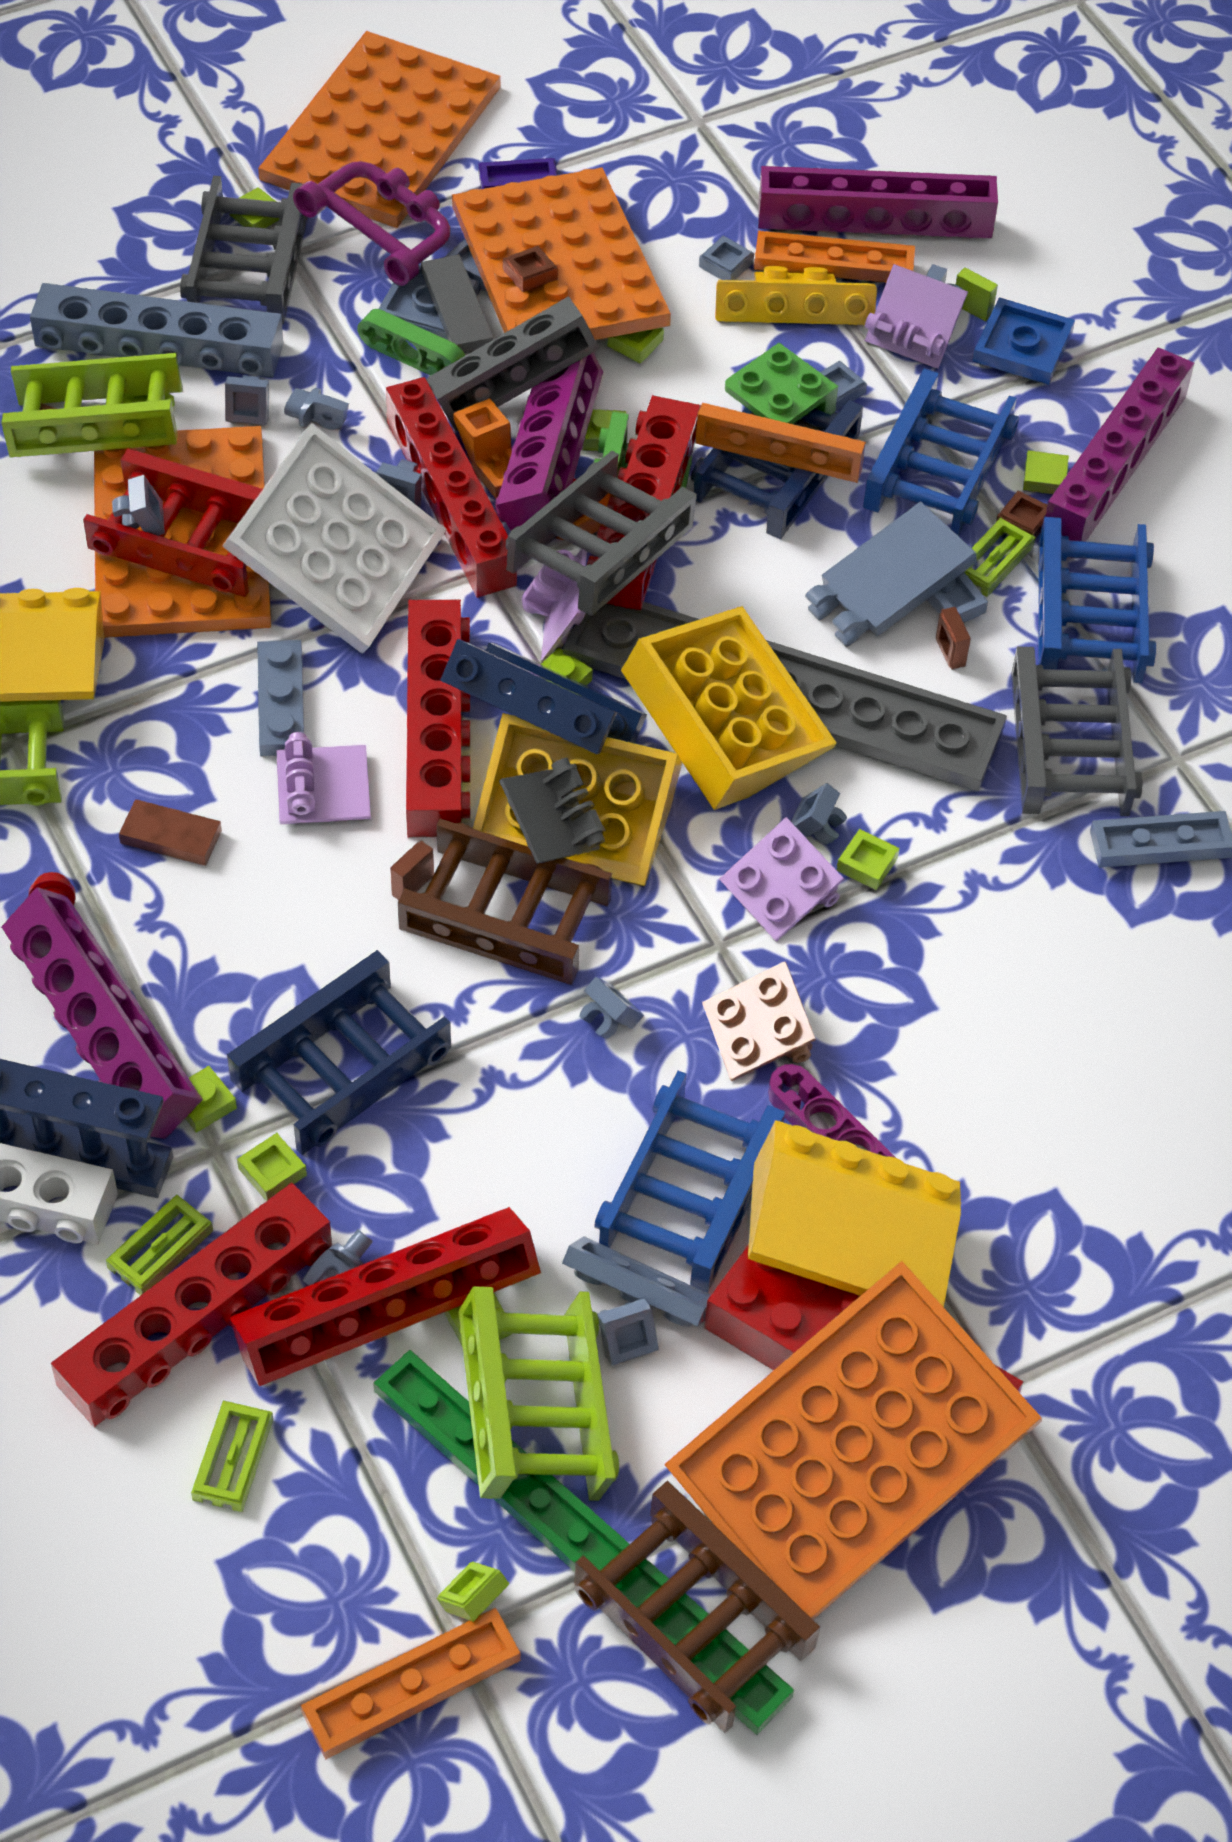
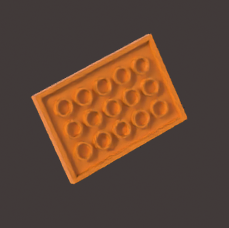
[258,31,501,228]
[452,167,671,340]
[94,426,272,638]
[664,1261,1042,1620]

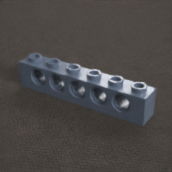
[30,283,284,378]

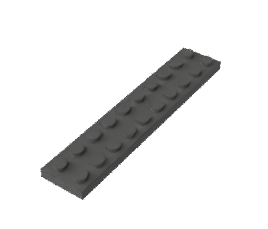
[563,602,1007,791]

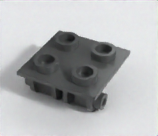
[499,758,606,864]

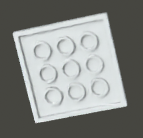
[223,423,447,654]

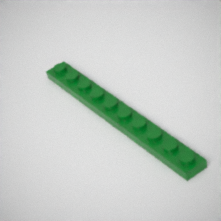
[373,1350,794,1735]

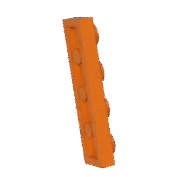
[754,231,915,283]
[695,402,866,483]
[301,1607,521,1760]

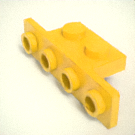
[715,266,877,325]

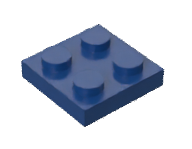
[972,297,1075,385]

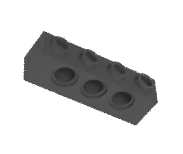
[426,296,599,432]

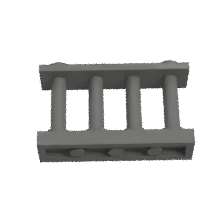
[180,175,308,324]
[506,451,697,616]
[1011,646,1143,816]

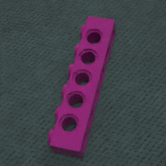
[758,166,998,238]
[1045,347,1195,542]
[495,352,603,531]
[1,888,203,1139]

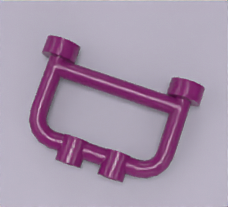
[293,161,451,286]

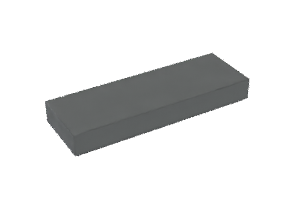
[421,254,493,353]

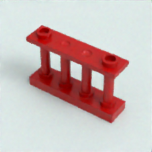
[83,448,263,597]

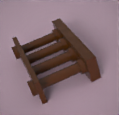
[398,819,612,985]
[574,1480,820,1733]

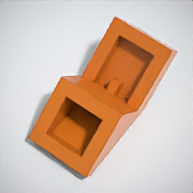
[453,398,512,499]

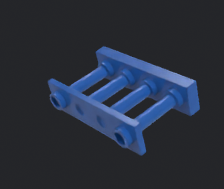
[863,368,1020,536]
[1038,517,1156,684]
[594,1070,786,1293]

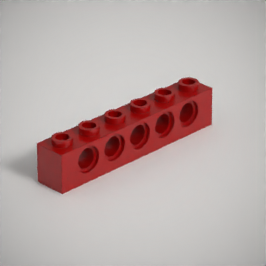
[386,377,517,598]
[586,395,701,611]
[406,599,471,837]
[50,1182,332,1427]
[229,1207,541,1387]

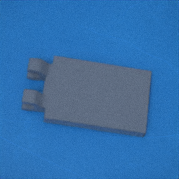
[805,501,977,647]

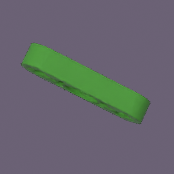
[357,309,465,376]

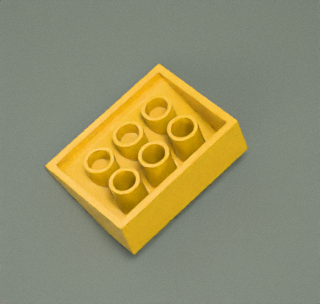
[0,588,105,702]
[621,606,837,810]
[473,713,682,887]
[748,1120,961,1307]

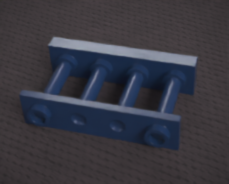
[691,400,863,540]
[440,639,647,754]
[227,950,451,1155]
[0,1059,174,1198]

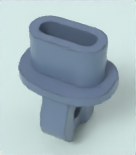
[284,388,349,430]
[302,1229,373,1285]

